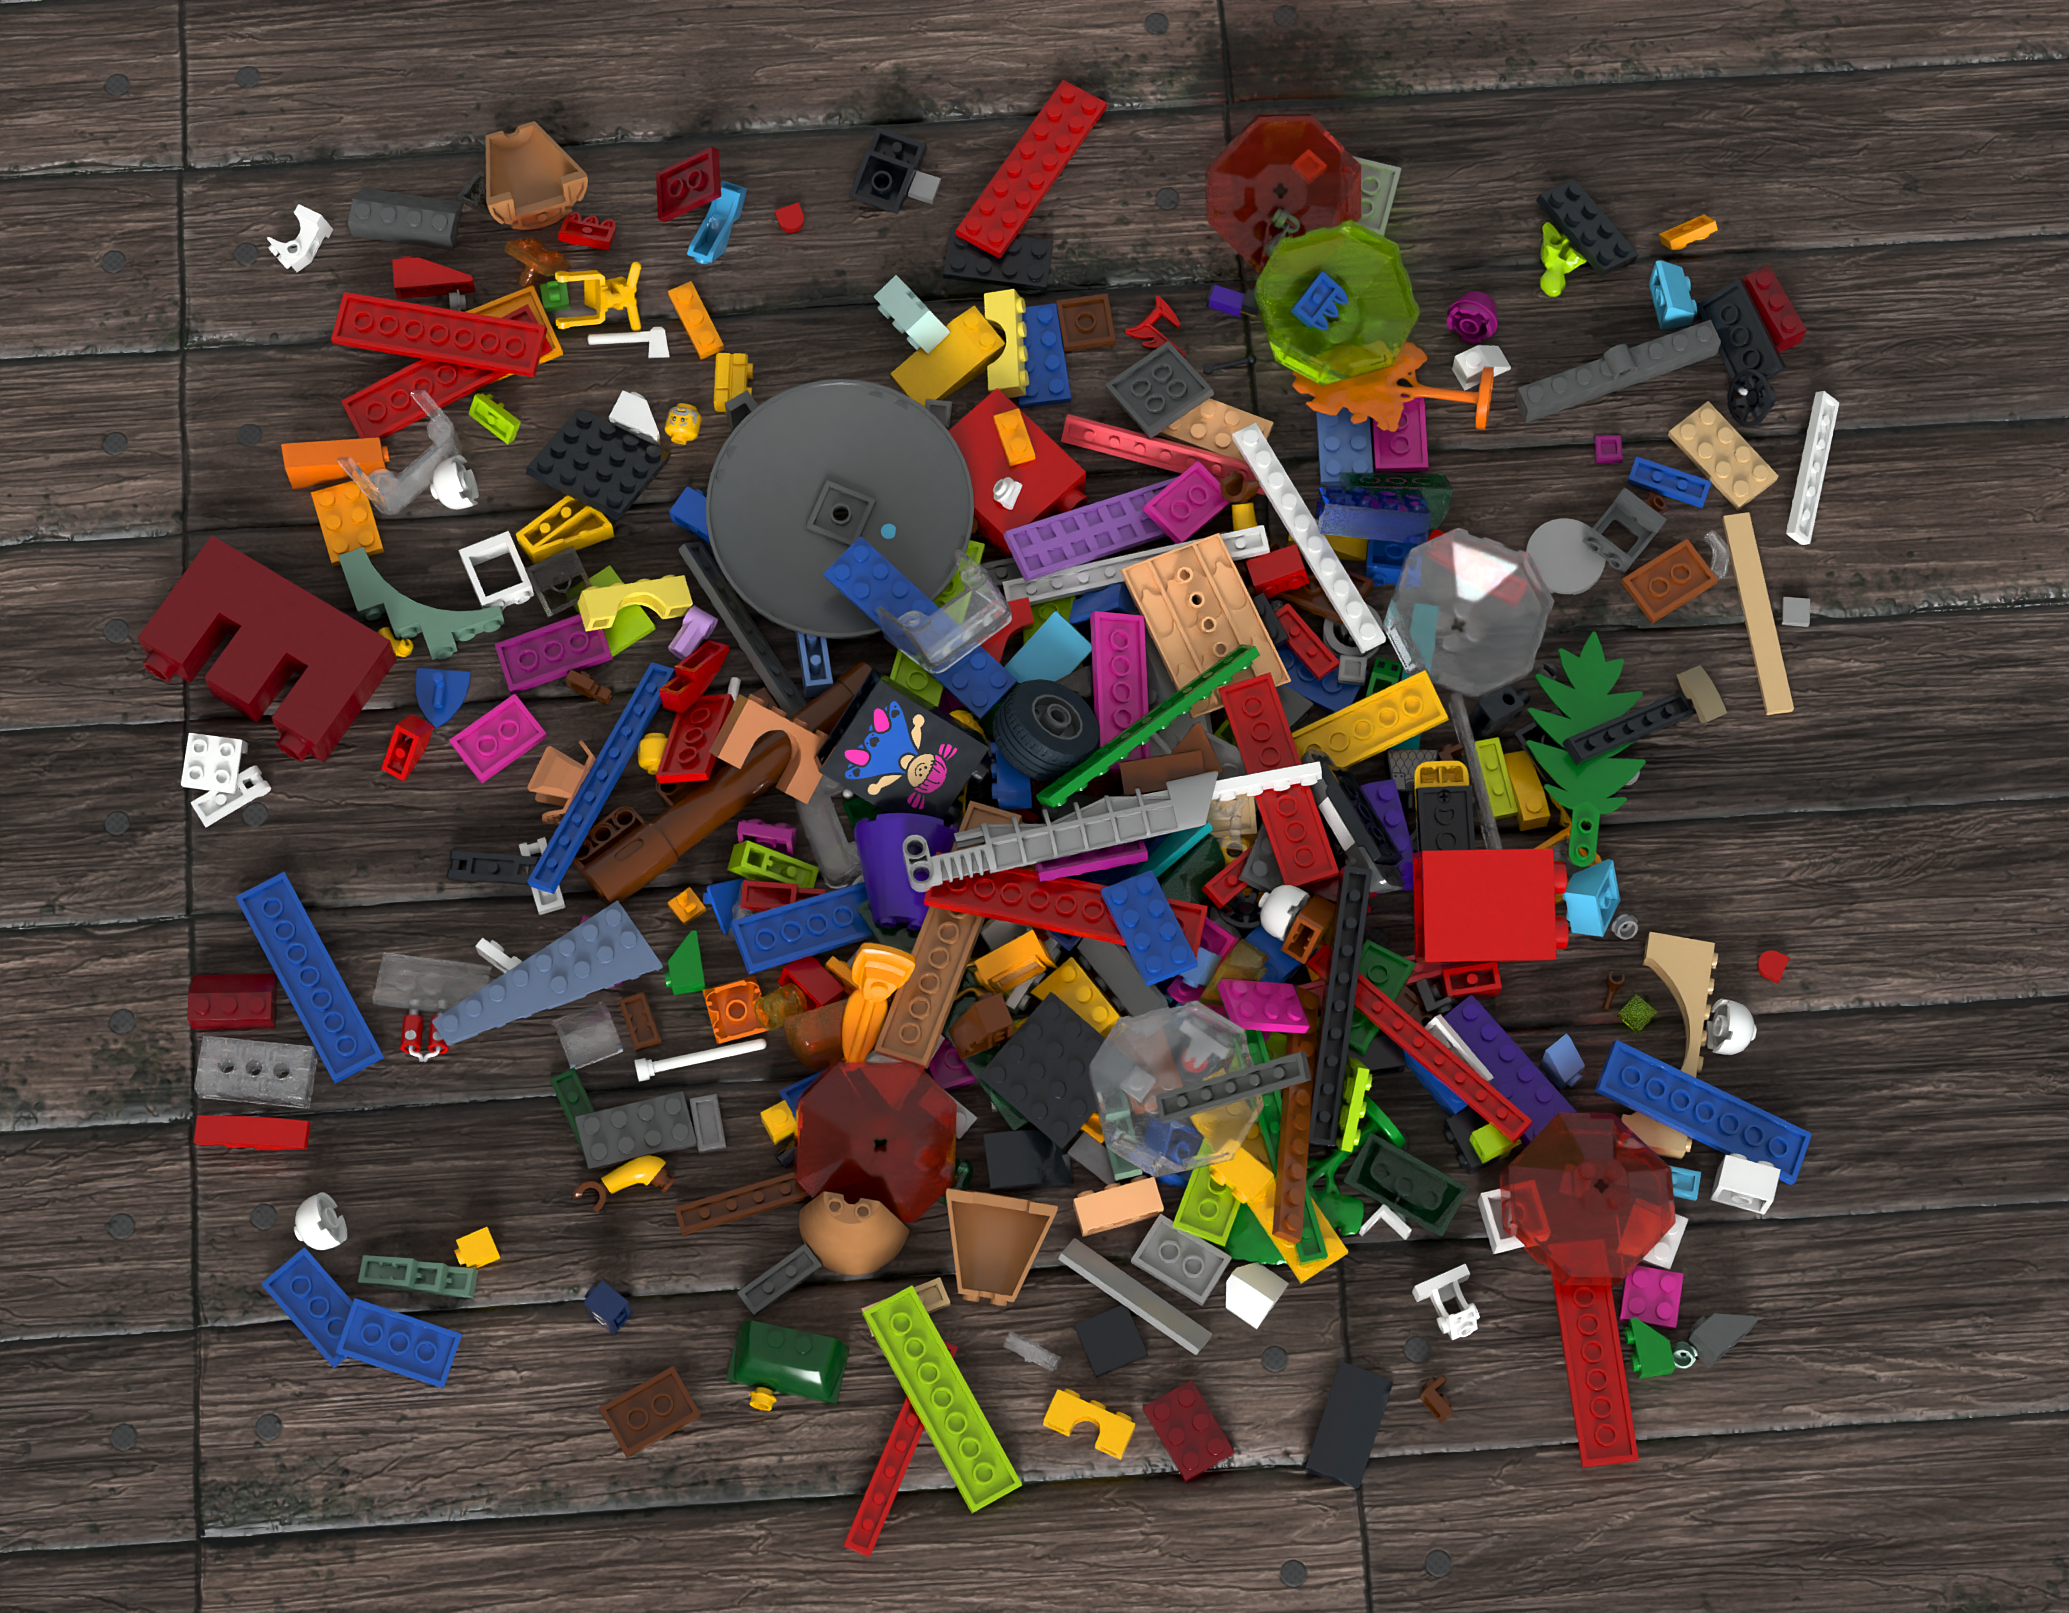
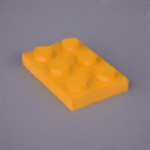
[311,478,384,567]

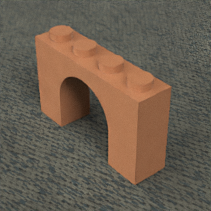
[709,694,829,804]

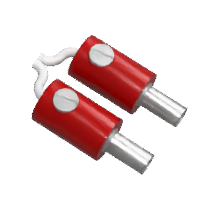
[400,1000,449,1062]

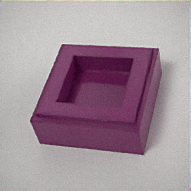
[1594,435,1623,463]

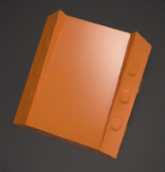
[702,976,770,1044]

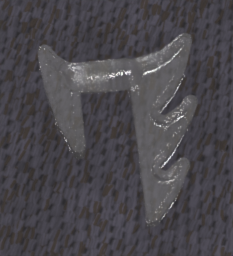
[1207,797,1248,850]

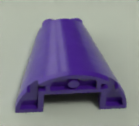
[853,813,959,930]

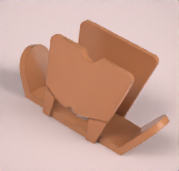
[527,740,596,825]

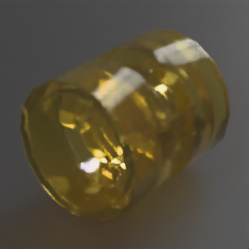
[754,983,807,1031]

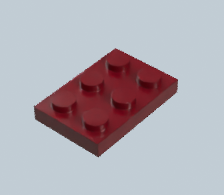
[656,146,721,223]
[1142,1379,1235,1482]

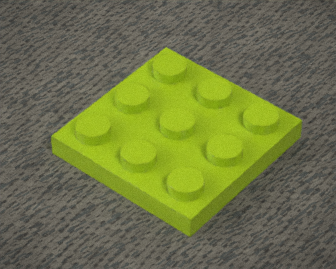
[1335,1057,1372,1152]

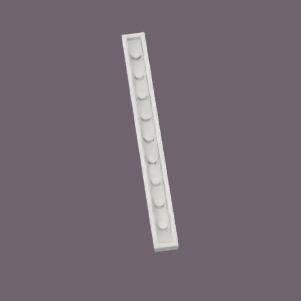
[1232,423,1386,653]
[1002,525,1270,605]

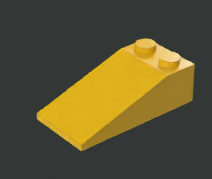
[890,306,1006,407]

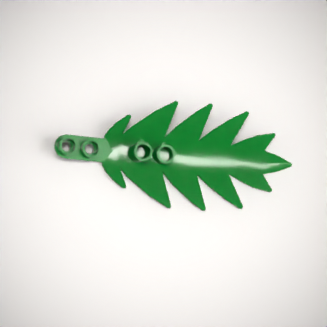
[1526,632,1646,867]

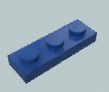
[1627,456,1712,508]

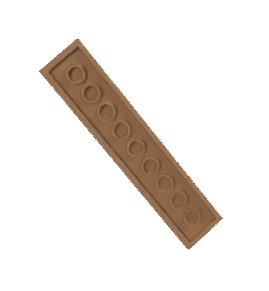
[874,801,1023,1069]

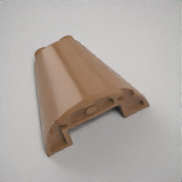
[485,121,588,230]
[946,1188,1058,1306]
[799,1191,910,1276]

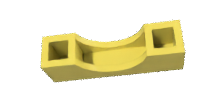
[984,289,1029,398]
[578,575,693,631]

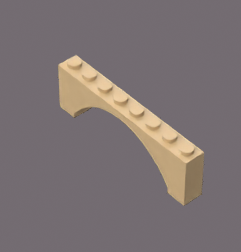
[1615,932,1718,1159]

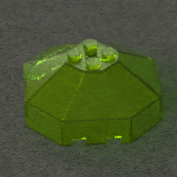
[1253,220,1420,386]

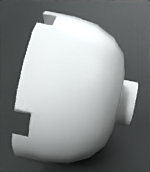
[430,455,479,510]
[1258,885,1310,942]
[1706,999,1757,1055]
[294,1192,347,1250]

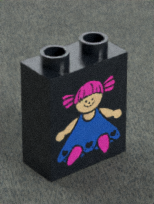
[814,668,992,828]

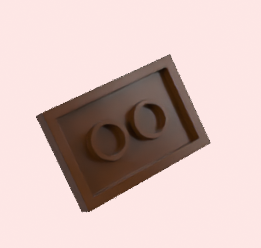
[599,1366,701,1458]

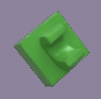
[540,281,570,312]

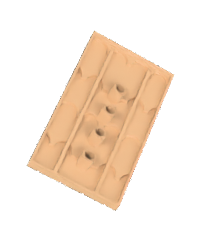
[1120,533,1291,719]

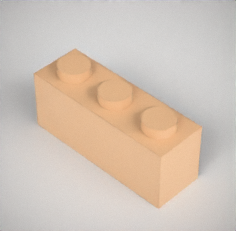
[1073,1175,1164,1237]

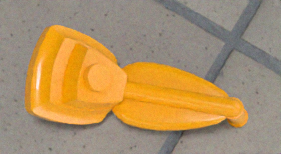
[839,943,916,1072]

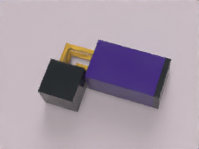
[1206,284,1264,317]

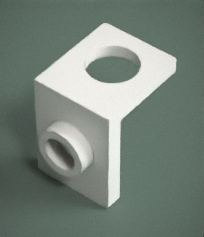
[1359,1204,1412,1240]

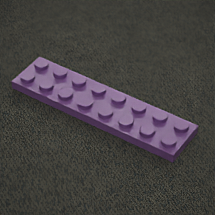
[1003,476,1213,582]

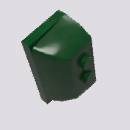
[726,1320,850,1405]

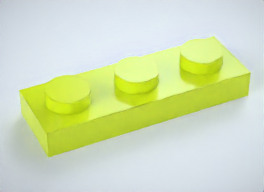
[1472,737,1518,821]

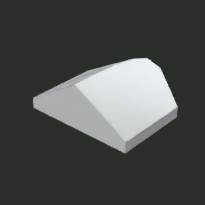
[1226,1262,1289,1329]

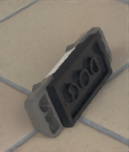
[1301,749,1405,893]

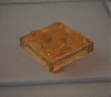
[503,237,571,288]

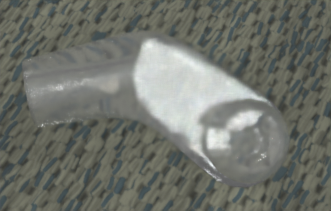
[1704,530,1730,580]

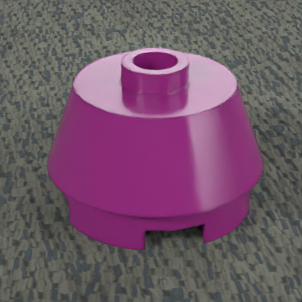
[1447,291,1497,344]

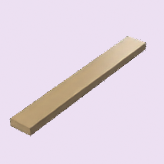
[1722,512,1794,715]

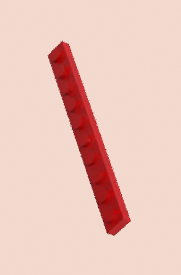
[1307,944,1532,1144]

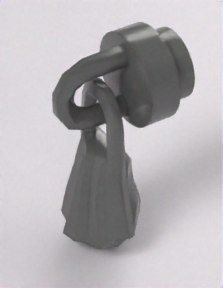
[1264,208,1300,258]

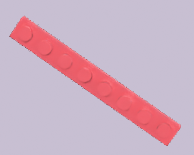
[1061,414,1265,495]

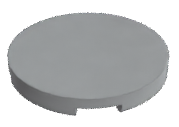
[1526,518,1606,595]

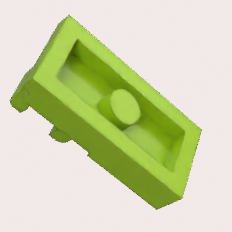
[468,393,521,445]

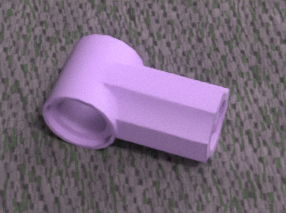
[668,605,718,660]

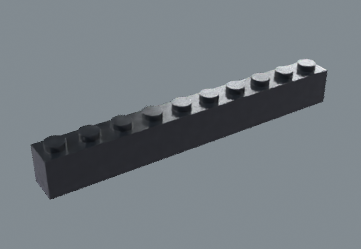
[1309,866,1372,1147]

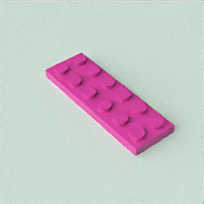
[1090,611,1151,773]

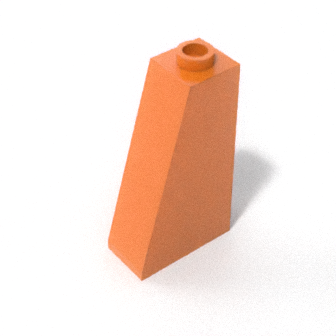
[281,438,390,489]

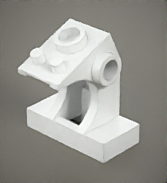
[267,204,333,273]
[1412,1264,1480,1340]

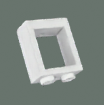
[459,531,534,611]

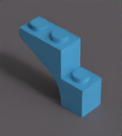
[687,181,747,264]

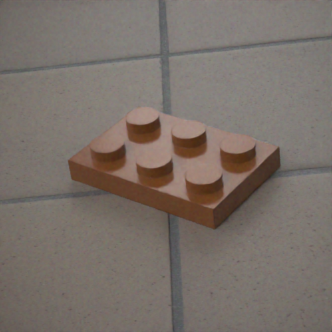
[1621,539,1718,624]

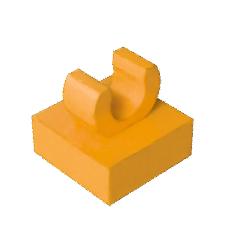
[667,887,706,926]

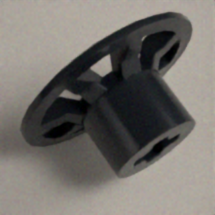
[1728,369,1776,427]
[1217,885,1264,933]

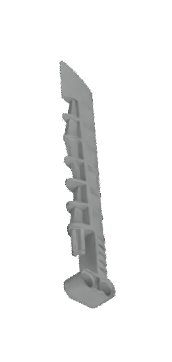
[903,771,1218,892]

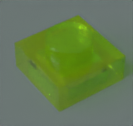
[1617,994,1657,1034]

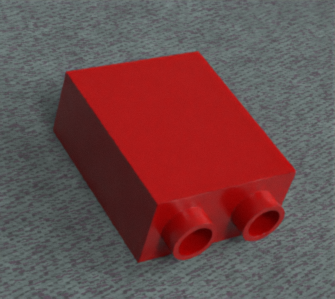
[949,388,1088,558]
[1412,849,1568,963]

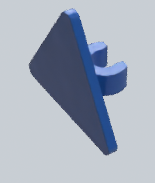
[703,878,743,935]

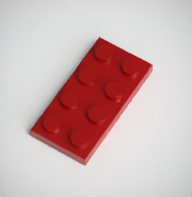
[655,694,734,784]

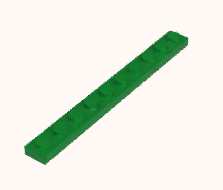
[1036,644,1260,807]
[1223,1003,1328,1265]

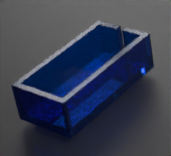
[1315,485,1431,545]

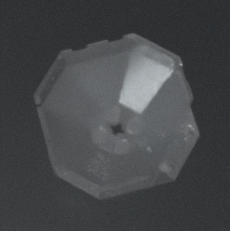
[1382,528,1554,700]
[1088,1001,1264,1178]

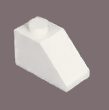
[1452,345,1511,391]
[609,391,661,447]

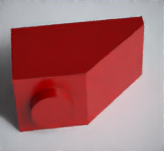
[381,714,434,781]

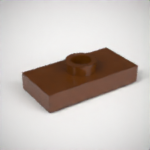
[618,991,662,1052]

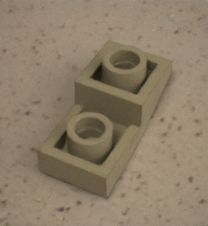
[1676,665,1727,723]

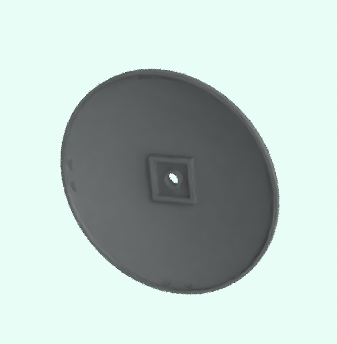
[706,379,974,639]

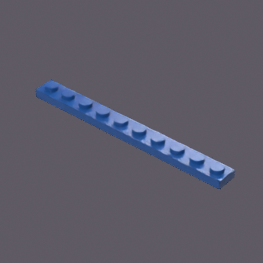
[527,662,676,894]

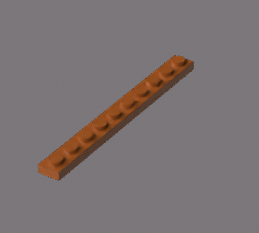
[1272,986,1319,1244]

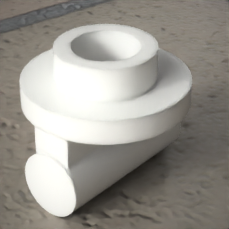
[993,477,1022,510]

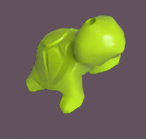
[1539,222,1587,297]

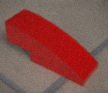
[659,640,730,713]
[740,880,827,913]

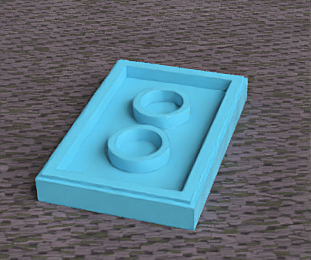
[1004,611,1092,684]

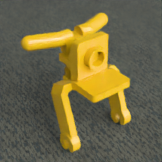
[555,262,641,332]

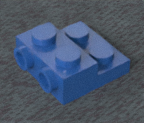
[1365,528,1423,589]

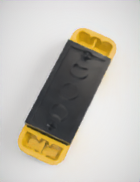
[1414,761,1476,852]

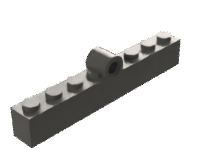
[1515,320,1721,423]

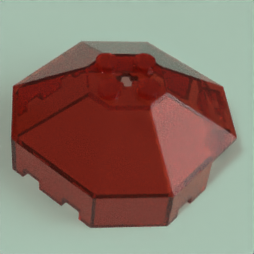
[1205,114,1361,275]
[794,1060,957,1222]
[1500,1112,1676,1285]

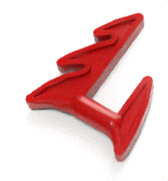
[1125,296,1185,358]

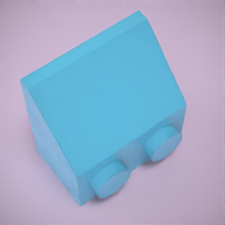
[1649,260,1697,330]
[1562,859,1620,937]

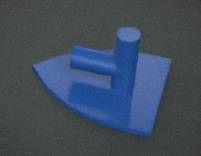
[416,668,471,729]

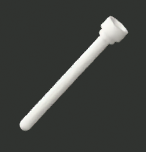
[634,1038,767,1082]

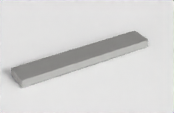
[1058,1238,1212,1355]

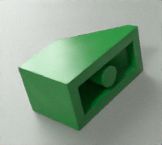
[664,930,706,995]

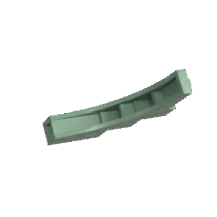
[338,547,505,660]

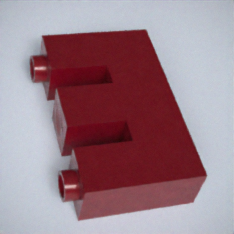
[137,535,397,763]

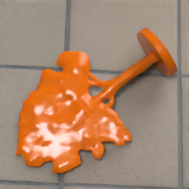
[1292,341,1494,432]

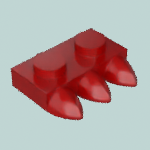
[558,212,616,251]

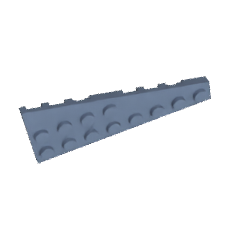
[432,900,663,1046]

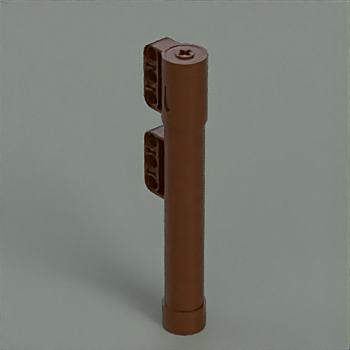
[573,661,872,907]

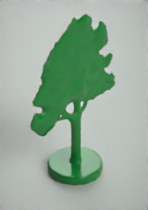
[1218,1094,1407,1265]

